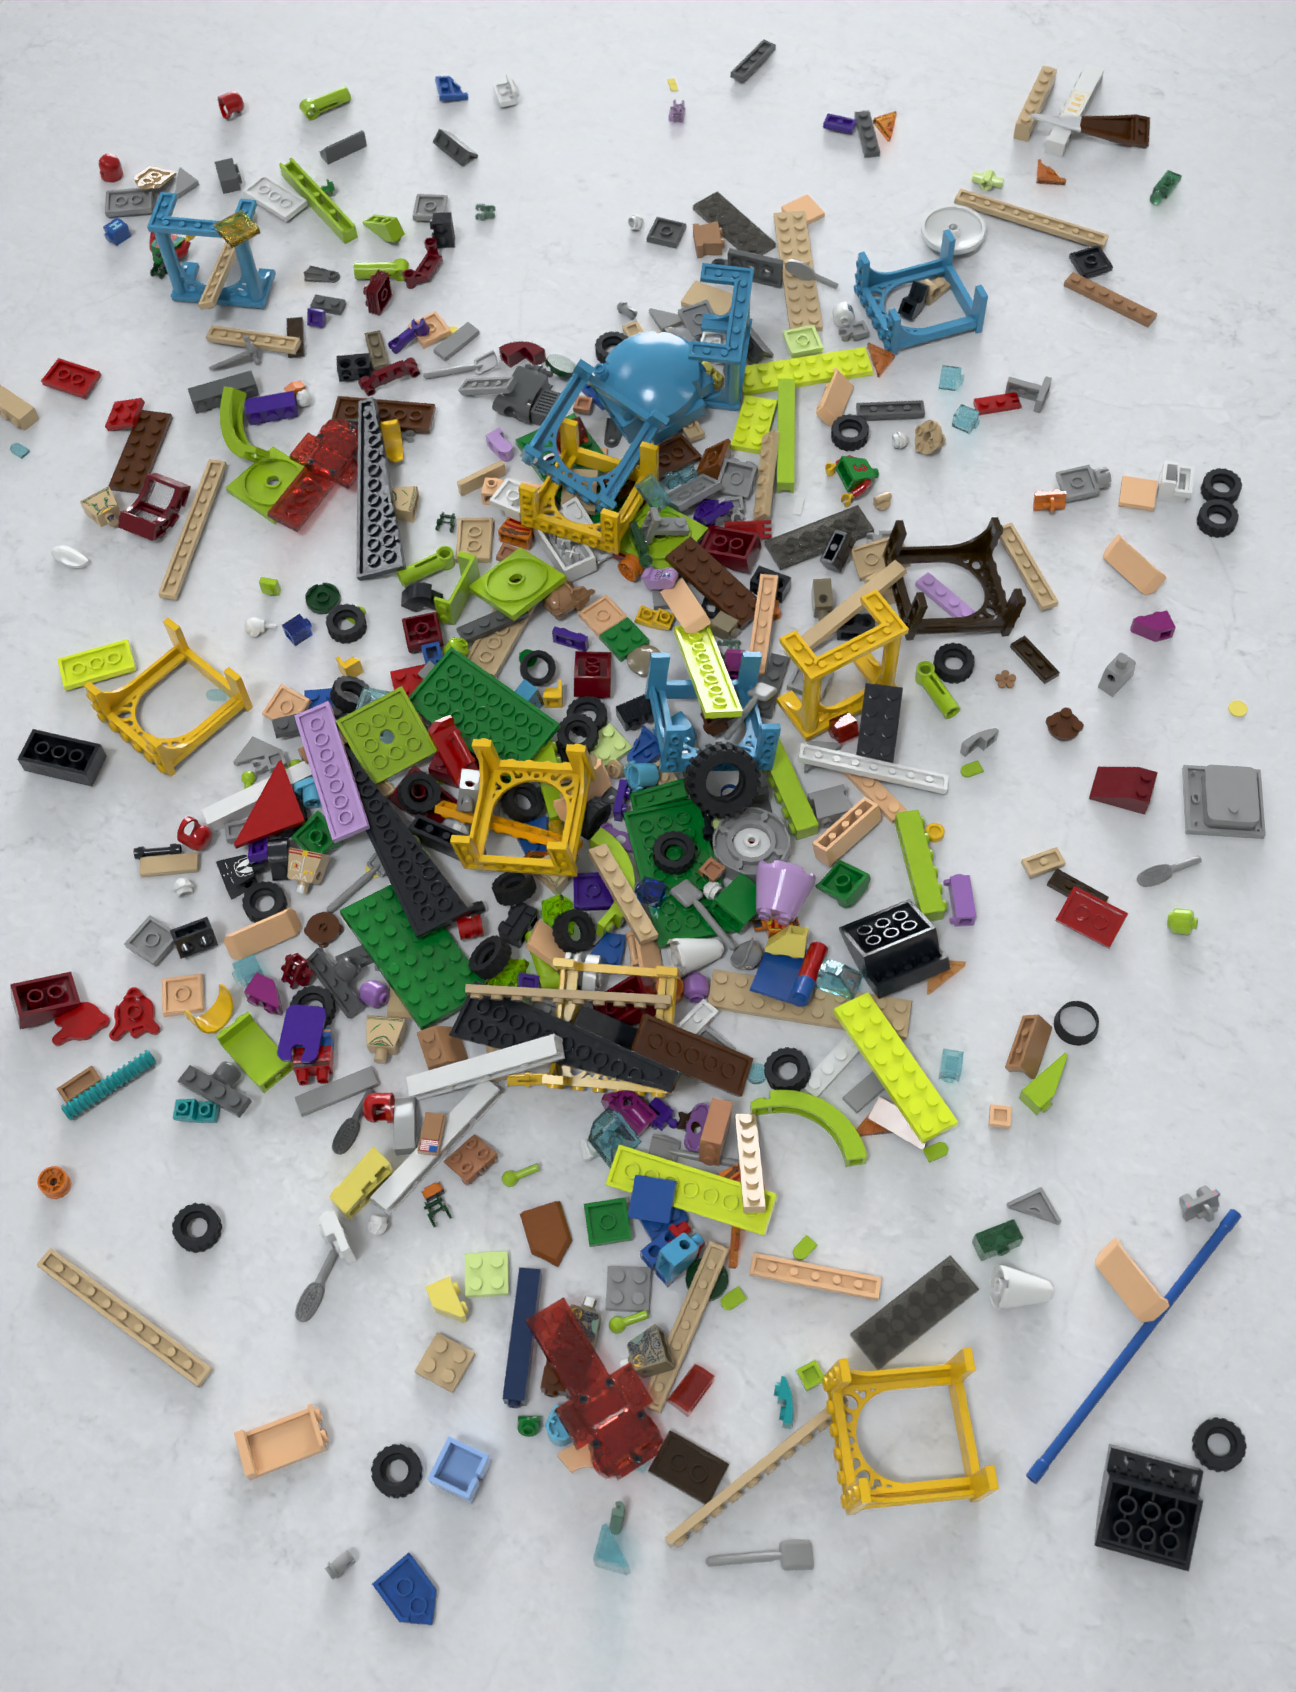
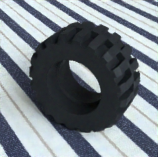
[684,741,761,818]

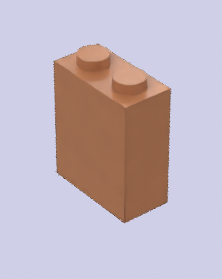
[699,1098,733,1166]

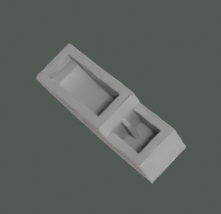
[394,1097,417,1155]

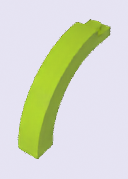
[220,386,270,463]
[589,827,635,937]
[750,1090,867,1167]

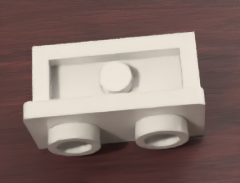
[492,73,519,108]

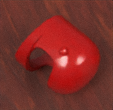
[218,91,244,119]
[98,153,123,182]
[177,816,212,851]
[363,1093,395,1124]

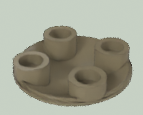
[627,645,660,678]

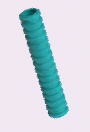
[61,1050,157,1121]

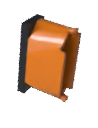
[421,1181,445,1203]

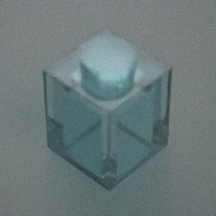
[939,365,964,391]
[952,404,980,434]
[232,954,264,988]
[938,1049,964,1083]

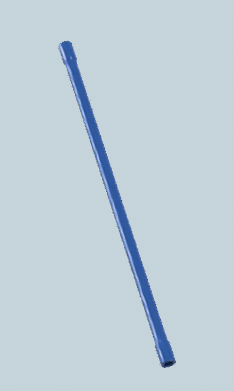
[1026,1209,1241,1484]

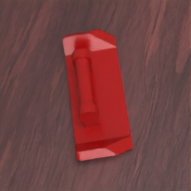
[428,715,479,787]

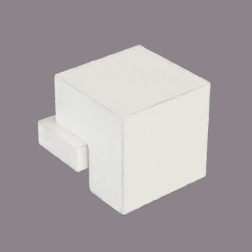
[1156,461,1195,504]

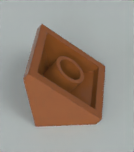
[695,439,731,480]

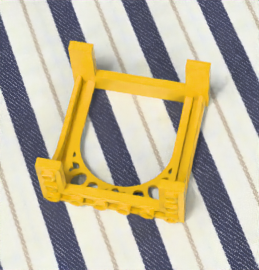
[518,418,659,555]
[776,589,909,742]
[84,617,253,777]
[450,738,596,877]
[542,957,681,1098]
[822,1347,999,1515]

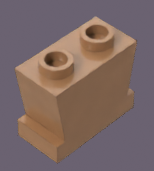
[693,221,725,258]

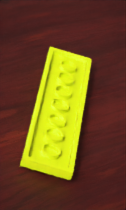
[742,347,873,396]
[674,625,743,719]
[833,992,958,1143]
[605,1145,778,1237]

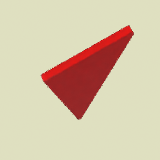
[234,760,306,849]

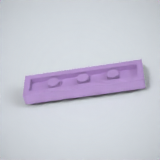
[915,572,975,617]

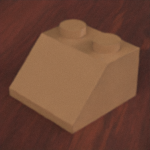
[416,1026,468,1070]

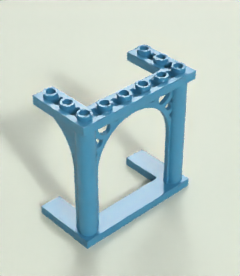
[147,192,276,309]
[854,229,988,357]
[688,263,754,411]
[520,358,670,513]
[645,652,781,772]

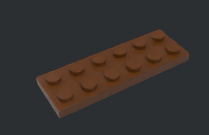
[331,396,436,434]
[108,410,173,494]
[600,433,702,503]
[665,536,757,630]
[631,1014,754,1097]

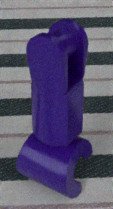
[388,318,430,354]

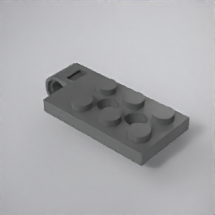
[711,248,783,289]

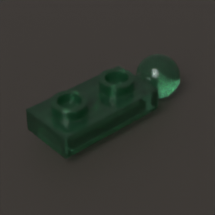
[1150,170,1182,205]
[629,521,653,568]

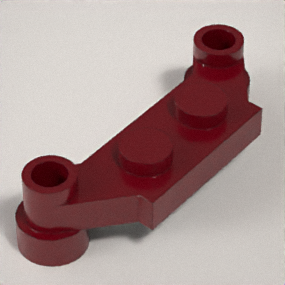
[403,237,442,289]
[358,358,420,396]

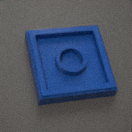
[628,1175,677,1225]

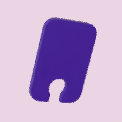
[277,1005,326,1063]

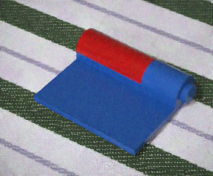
[750,942,828,1007]

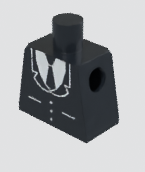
[216,855,265,900]

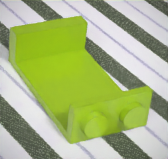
[434,551,480,626]
[216,1012,293,1093]

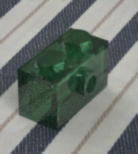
[972,1219,1024,1261]

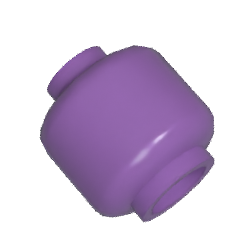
[683,972,709,1003]
[359,980,390,1009]

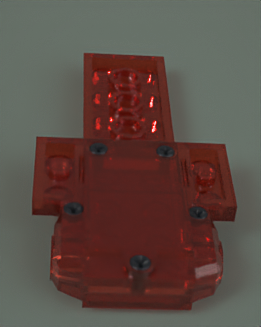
[267,418,358,532]
[525,1297,663,1480]

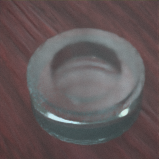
[747,1063,766,1085]

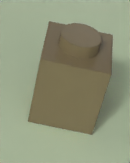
[710,611,739,640]

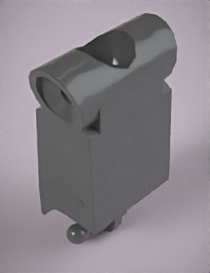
[492,363,553,424]

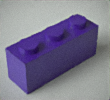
[244,391,299,426]

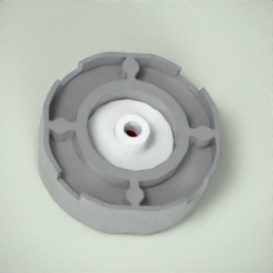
[713,807,790,883]

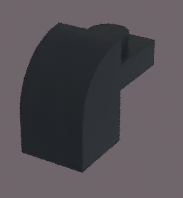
[898,280,930,319]
[401,582,443,612]
[267,837,291,881]

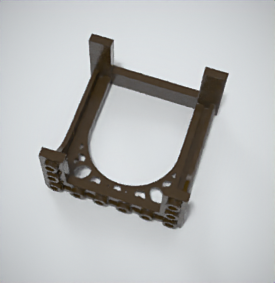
[883,517,1026,641]

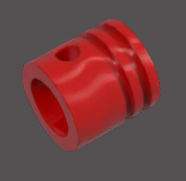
[457,914,484,941]

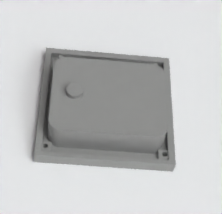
[1182,765,1266,839]

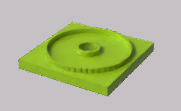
[226,446,323,524]
[620,498,708,569]
[468,547,567,621]
[336,686,437,785]

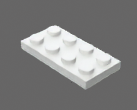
[242,174,308,222]

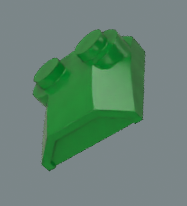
[291,810,343,854]
[815,860,871,908]

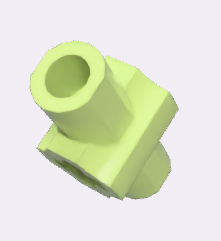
[971,169,1004,191]

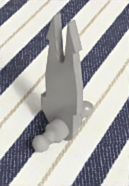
[209,335,261,370]

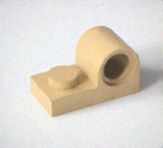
[922,277,951,306]

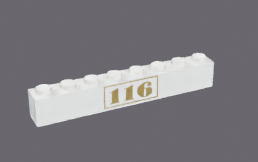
[1044,64,1105,157]

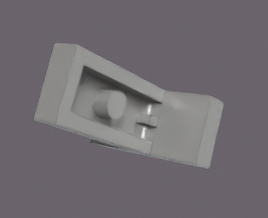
[1005,376,1052,413]
[640,507,689,544]

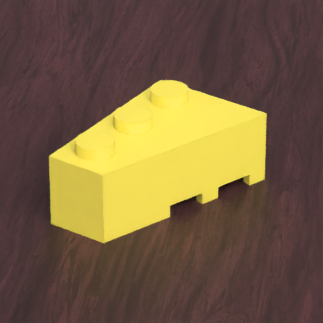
[329,1146,394,1220]

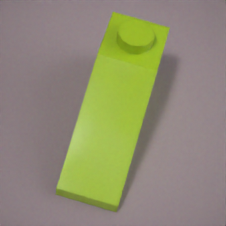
[362,214,405,243]
[1019,1053,1068,1116]

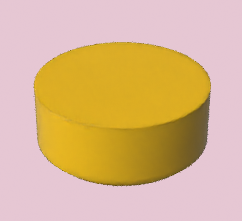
[925,823,945,843]

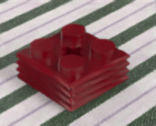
[363,269,392,316]
[402,612,444,653]

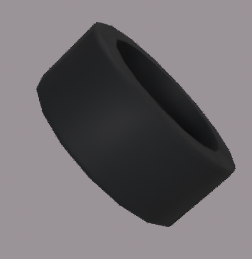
[520,650,556,686]

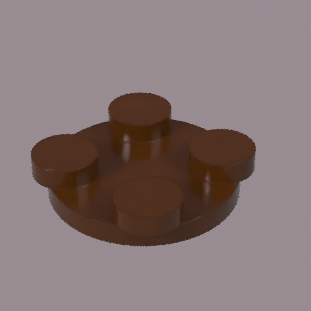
[1045,707,1084,741]
[304,912,344,948]

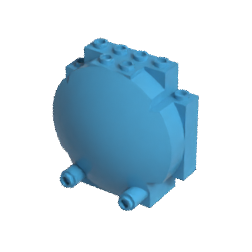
[593,331,715,445]

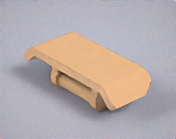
[816,367,854,426]
[1103,534,1167,595]
[659,577,711,633]
[553,758,611,822]
[224,908,302,959]
[625,919,662,984]
[1095,1238,1169,1323]

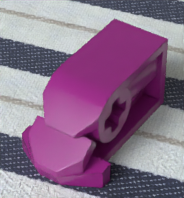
[601,1091,657,1139]

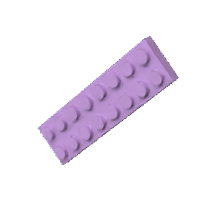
[294,701,370,843]

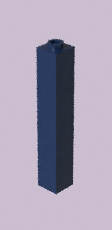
[502,1267,542,1409]

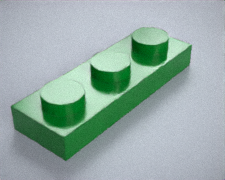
[630,778,688,811]

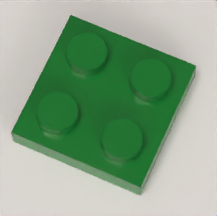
[599,617,650,662]
[584,1197,632,1247]

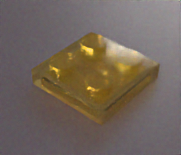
[213,210,261,248]

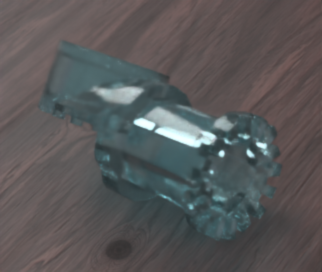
[662,464,698,489]

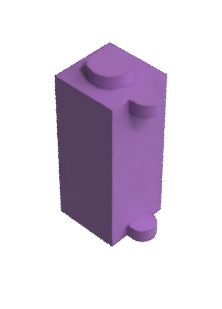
[943,874,977,927]

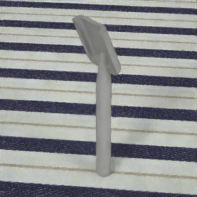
[423,350,498,379]
[724,682,778,740]
[326,852,386,913]
[670,879,736,951]
[649,1133,739,1167]
[706,1540,813,1570]

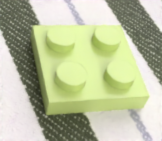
[782,325,823,358]
[582,723,633,769]
[465,1251,509,1298]

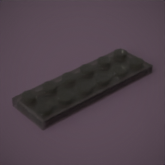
[693,191,776,255]
[765,505,874,570]
[850,1255,979,1370]

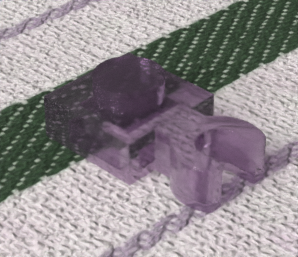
[669,100,685,123]

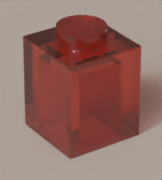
[828,712,859,744]

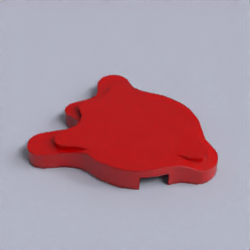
[109,987,161,1042]
[52,1002,110,1046]

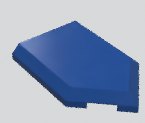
[372,1552,437,1625]

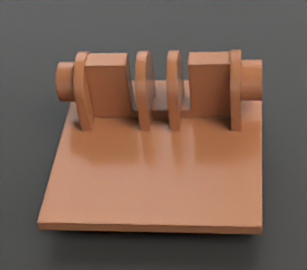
[443,1134,498,1186]

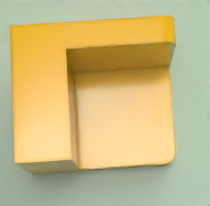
[336,656,364,677]
[543,680,563,708]

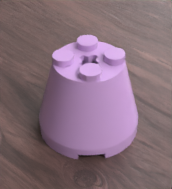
[756,860,816,926]

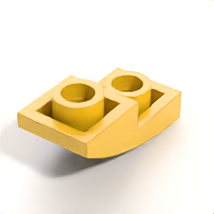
[634,605,675,630]

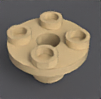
[915,420,945,455]

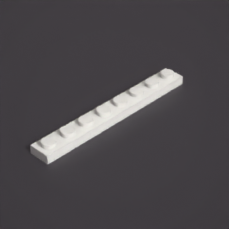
[797,743,948,794]

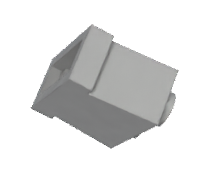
[807,784,852,828]

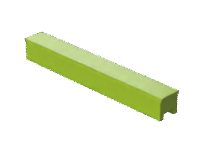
[279,158,358,244]
[777,379,795,493]

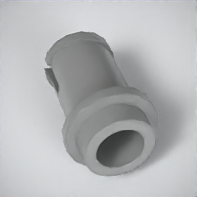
[617,301,638,320]
[325,1550,356,1580]

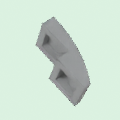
[960,728,999,757]

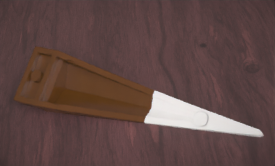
[1029,114,1150,149]

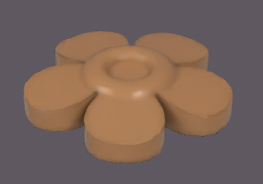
[995,670,1016,688]

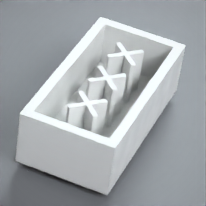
[533,509,597,581]

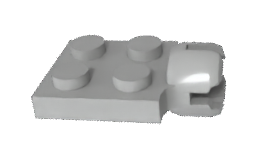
[1055,464,1111,503]

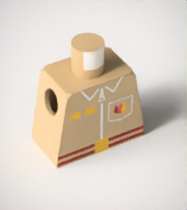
[287,847,330,894]

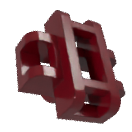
[281,953,314,989]

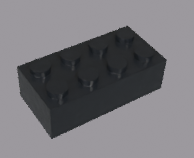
[856,683,903,763]
[17,729,107,787]

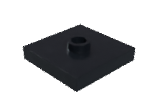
[1069,245,1113,278]

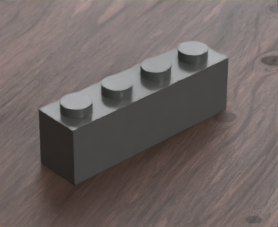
[188,370,259,414]

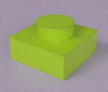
[259,577,281,596]
[796,1360,824,1392]

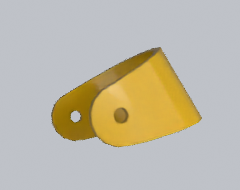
[381,419,404,462]
[184,984,234,1034]

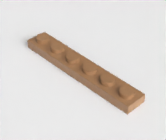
[1064,272,1158,328]

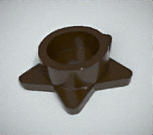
[677,1112,700,1133]

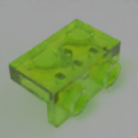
[541,894,575,936]
[485,958,530,987]

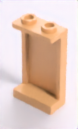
[234,1403,329,1480]

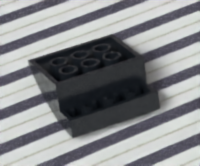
[839,899,950,999]
[1094,1444,1203,1572]

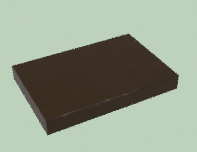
[648,1430,729,1505]

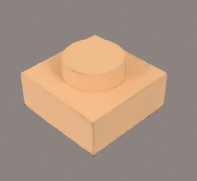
[988,1104,1012,1129]

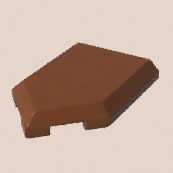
[520,1201,572,1267]

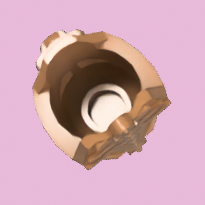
[543,580,595,619]

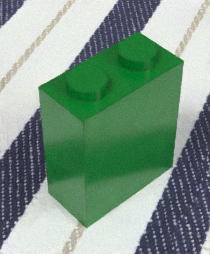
[709,873,758,934]

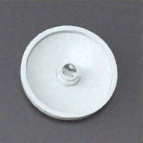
[921,205,985,255]

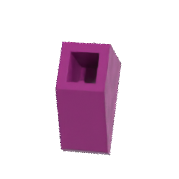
[1130,610,1176,642]
[725,649,745,680]
[244,972,283,1016]

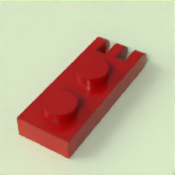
[973,392,1022,416]
[724,520,772,539]

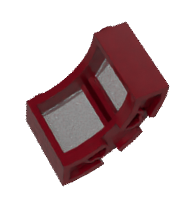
[118,473,191,541]

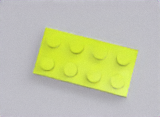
[731,395,777,454]
[57,639,136,691]

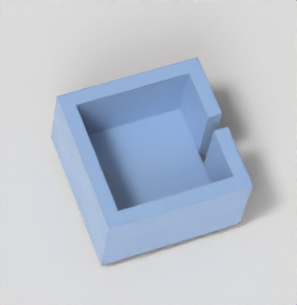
[428,1436,492,1503]

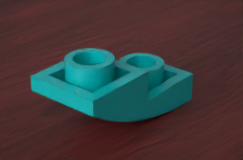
[172,1099,220,1123]
[774,1376,793,1429]

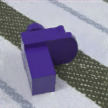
[649,1097,679,1131]

